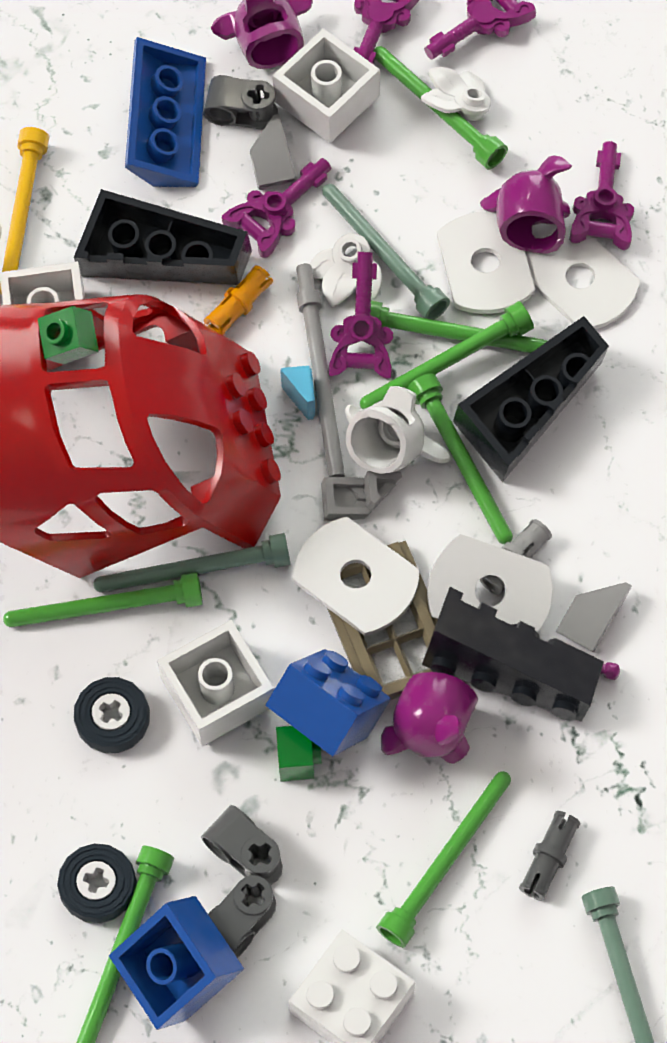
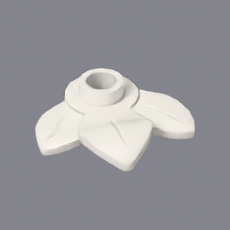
[421,67,491,121]
[310,233,382,307]

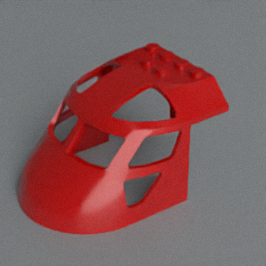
[0,294,281,578]

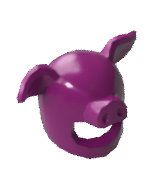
[211,0,313,69]
[480,155,572,254]
[381,672,478,764]

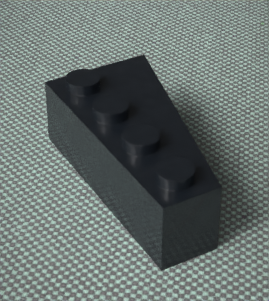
[73,189,252,285]
[453,316,609,483]
[422,587,604,722]

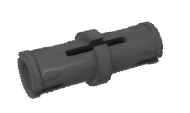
[519,811,581,901]

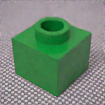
[37,306,99,364]
[276,726,322,782]

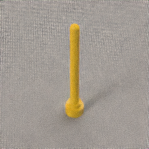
[0,127,50,295]

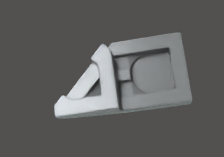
[250,114,296,189]
[321,471,402,520]
[556,582,632,652]

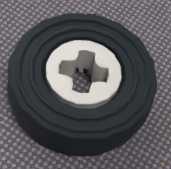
[74,677,150,753]
[57,843,137,923]

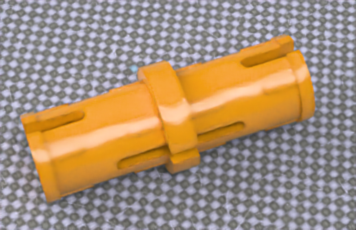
[203,265,273,335]

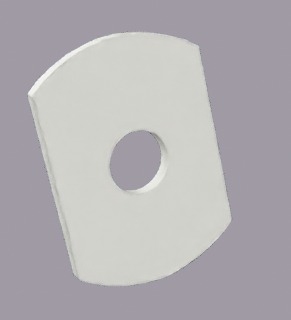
[437,212,535,314]
[526,225,640,329]
[292,517,419,636]
[427,534,553,632]

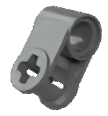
[203,75,278,130]
[201,805,283,885]
[208,875,276,958]

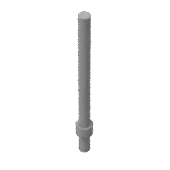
[296,263,345,477]

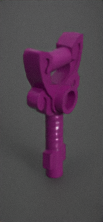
[353,0,419,64]
[424,0,536,60]
[569,141,634,250]
[221,158,332,258]
[329,252,393,379]

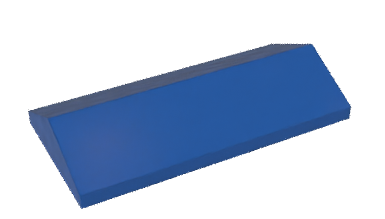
[125,37,206,187]

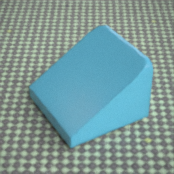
[280,365,315,420]

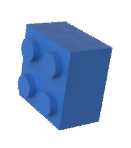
[265,649,391,757]
[108,896,244,1030]

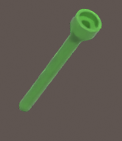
[374,46,508,170]
[360,301,534,409]
[370,301,547,353]
[407,373,513,544]
[3,572,203,627]
[376,771,511,948]
[76,845,174,1043]

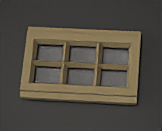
[326,540,437,700]

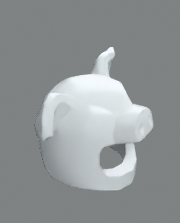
[345,386,452,474]

